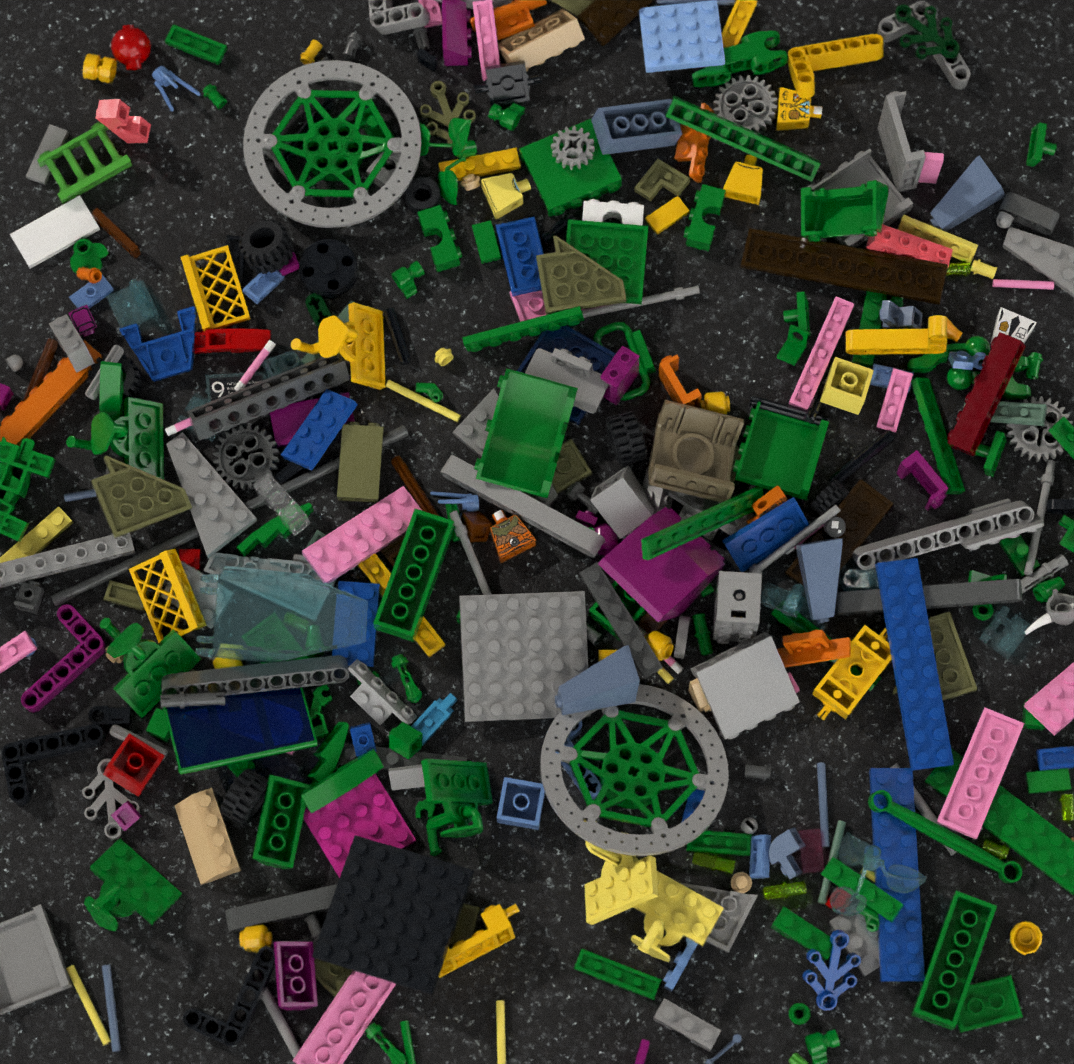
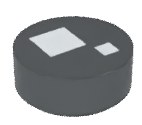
[824,516,846,538]

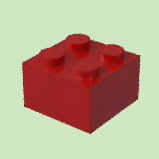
[103,733,165,797]

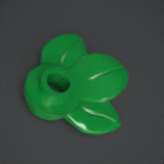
[70,239,109,274]

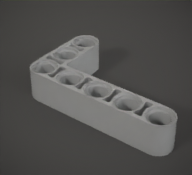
[369,0,430,35]
[877,1,970,89]

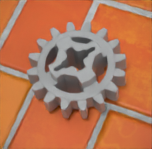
[551,126,595,170]

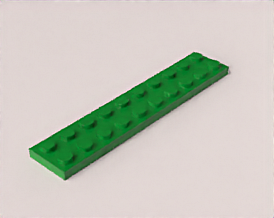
[925,748,1074,896]

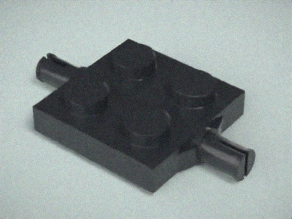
[474,61,542,107]

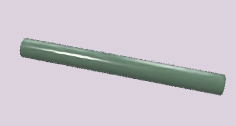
[818,820,846,904]

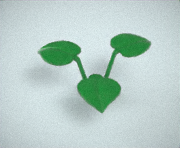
[419,117,477,205]

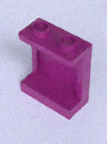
[600,346,639,405]
[896,450,948,511]

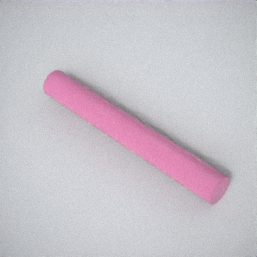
[992,279,1054,290]

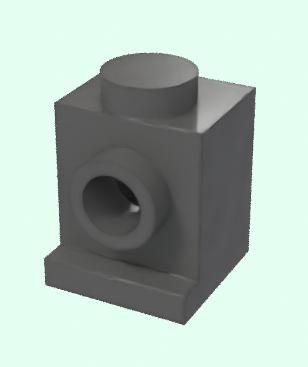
[14,580,45,615]

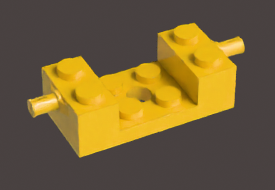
[812,625,892,720]
[439,904,520,978]

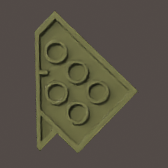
[536,236,626,315]
[91,456,192,539]
[892,611,977,701]

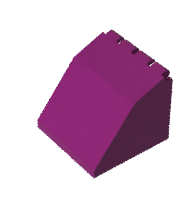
[598,507,725,622]

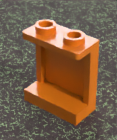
[658,355,702,408]

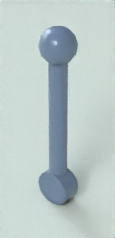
[705,1034,741,1064]

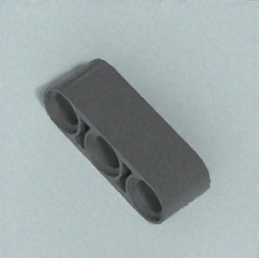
[998,192,1060,235]

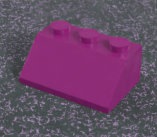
[442,0,472,66]
[274,941,318,1010]

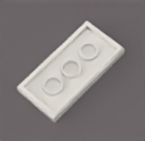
[10,196,100,269]

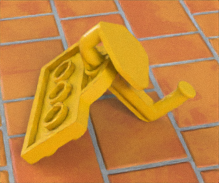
[291,302,386,390]

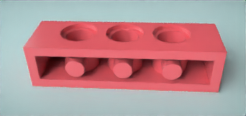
[866,225,953,267]

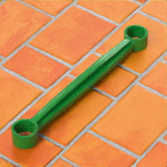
[868,790,1022,884]

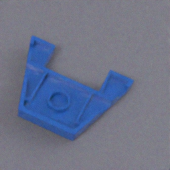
[120,306,197,382]

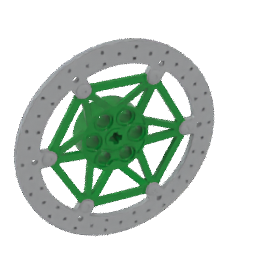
[243,60,421,228]
[540,684,729,856]

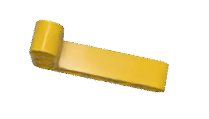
[788,34,883,98]
[846,315,947,355]

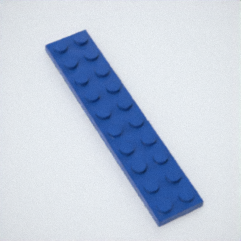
[875,558,954,771]
[869,768,925,982]

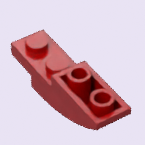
[194,329,271,354]

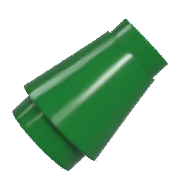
[1033,576,1065,603]

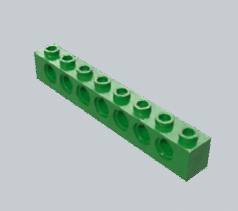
[666,96,820,182]

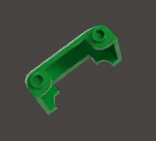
[801,180,889,242]

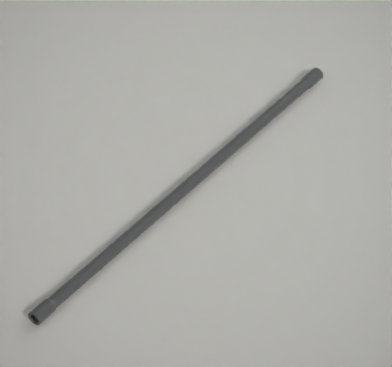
[51,425,409,607]

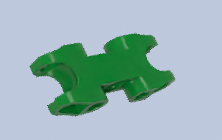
[692,31,788,87]

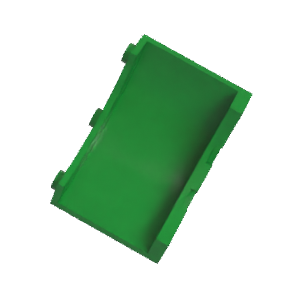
[474,368,578,498]

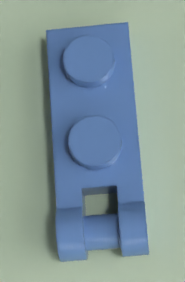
[663,938,698,992]

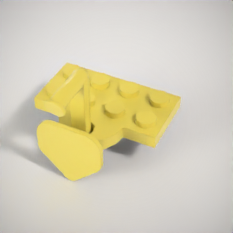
[584,820,658,925]
[631,871,724,962]

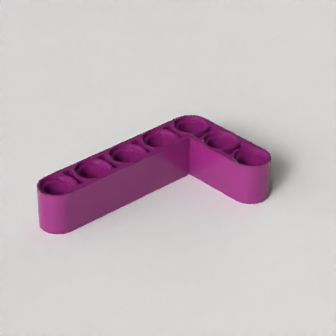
[21,604,106,713]

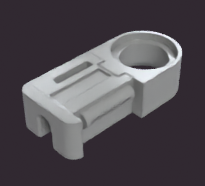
[674,616,690,659]

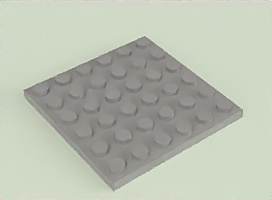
[459,591,591,722]

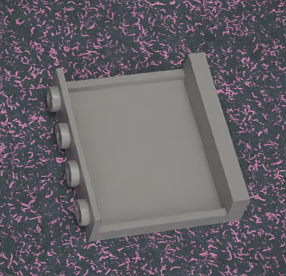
[878,91,926,192]
[808,149,913,248]
[691,632,800,739]
[0,904,73,1015]

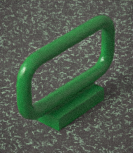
[593,322,656,401]

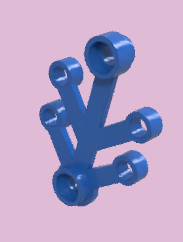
[803,930,861,1011]

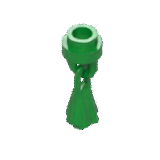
[391,654,422,703]
[365,1022,407,1064]

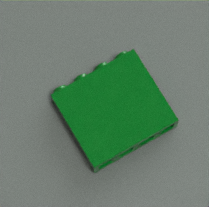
[519,118,622,217]
[733,402,829,500]

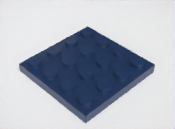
[517,325,616,425]

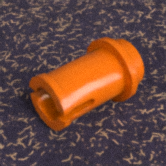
[77,267,102,284]

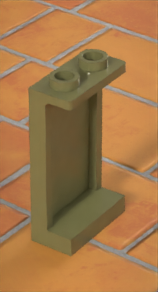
[337,422,384,503]

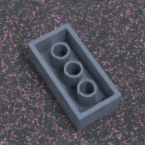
[591,99,682,155]

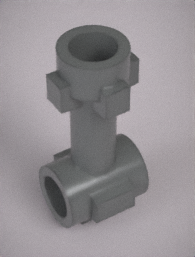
[566,482,599,516]

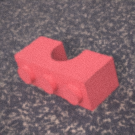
[96,99,151,144]

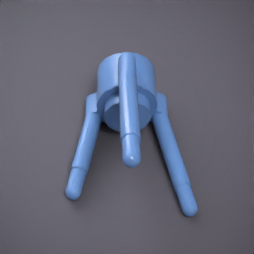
[152,66,201,112]
[430,491,479,519]

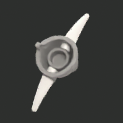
[1025,589,1074,635]

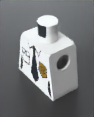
[991,307,1037,343]

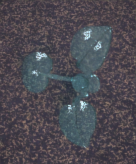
[830,832,926,916]

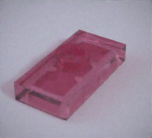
[798,829,824,874]

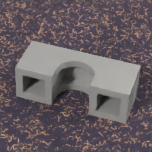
[49,314,94,373]
[653,998,721,1052]

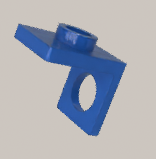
[350,722,377,757]

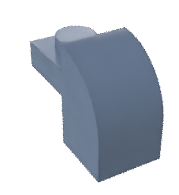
[880,300,923,329]
[769,828,806,879]

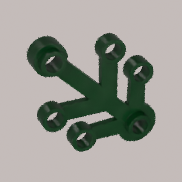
[895,4,960,59]

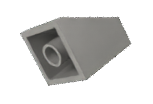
[590,465,655,538]

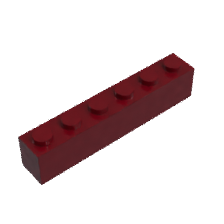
[947,332,1026,457]

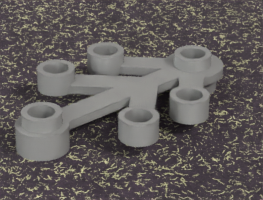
[82,758,140,840]

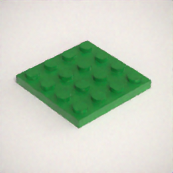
[566,219,648,304]

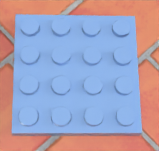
[639,0,725,73]

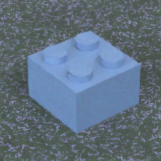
[497,777,545,830]

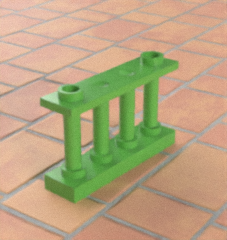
[37,122,132,204]

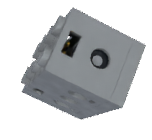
[712,571,762,644]

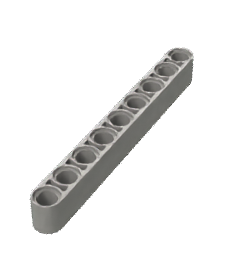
[440,455,605,558]
[853,501,1034,570]

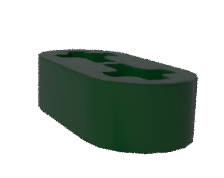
[305,293,331,328]

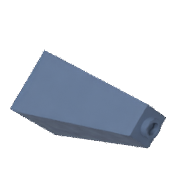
[930,155,1005,232]
[796,538,843,623]
[555,645,640,715]

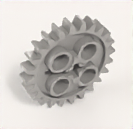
[713,75,778,133]
[1006,396,1073,462]

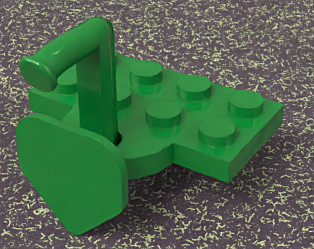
[66,397,164,480]
[100,618,201,718]
[421,759,493,856]
[84,838,182,932]

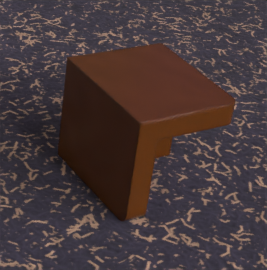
[461,512,492,542]

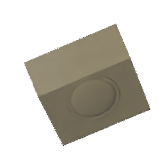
[648,400,744,503]

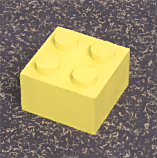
[820,357,874,415]

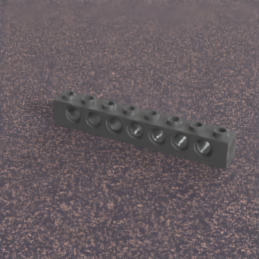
[187,353,350,441]

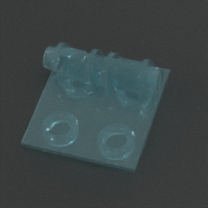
[106,279,159,328]
[760,582,805,618]

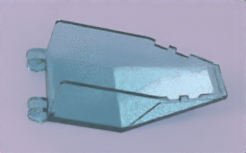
[196,566,368,663]

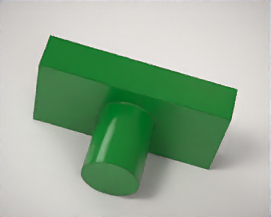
[354,107,394,147]
[1026,122,1056,167]
[783,292,810,336]
[975,431,1007,477]
[999,535,1040,577]

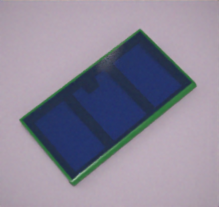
[164,687,318,775]

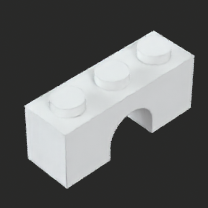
[582,199,644,225]

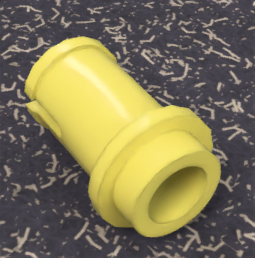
[970,259,997,279]

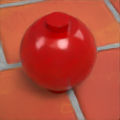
[111,25,151,71]

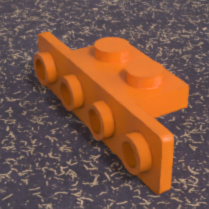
[470,0,547,41]
[675,103,714,183]
[777,630,851,668]

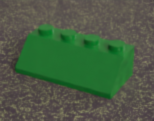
[252,775,310,869]

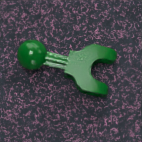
[907,336,990,373]
[947,356,1031,400]

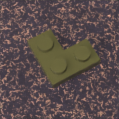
[634,159,690,202]

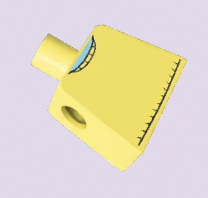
[481,173,531,220]

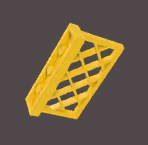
[181,245,251,332]
[129,549,207,643]

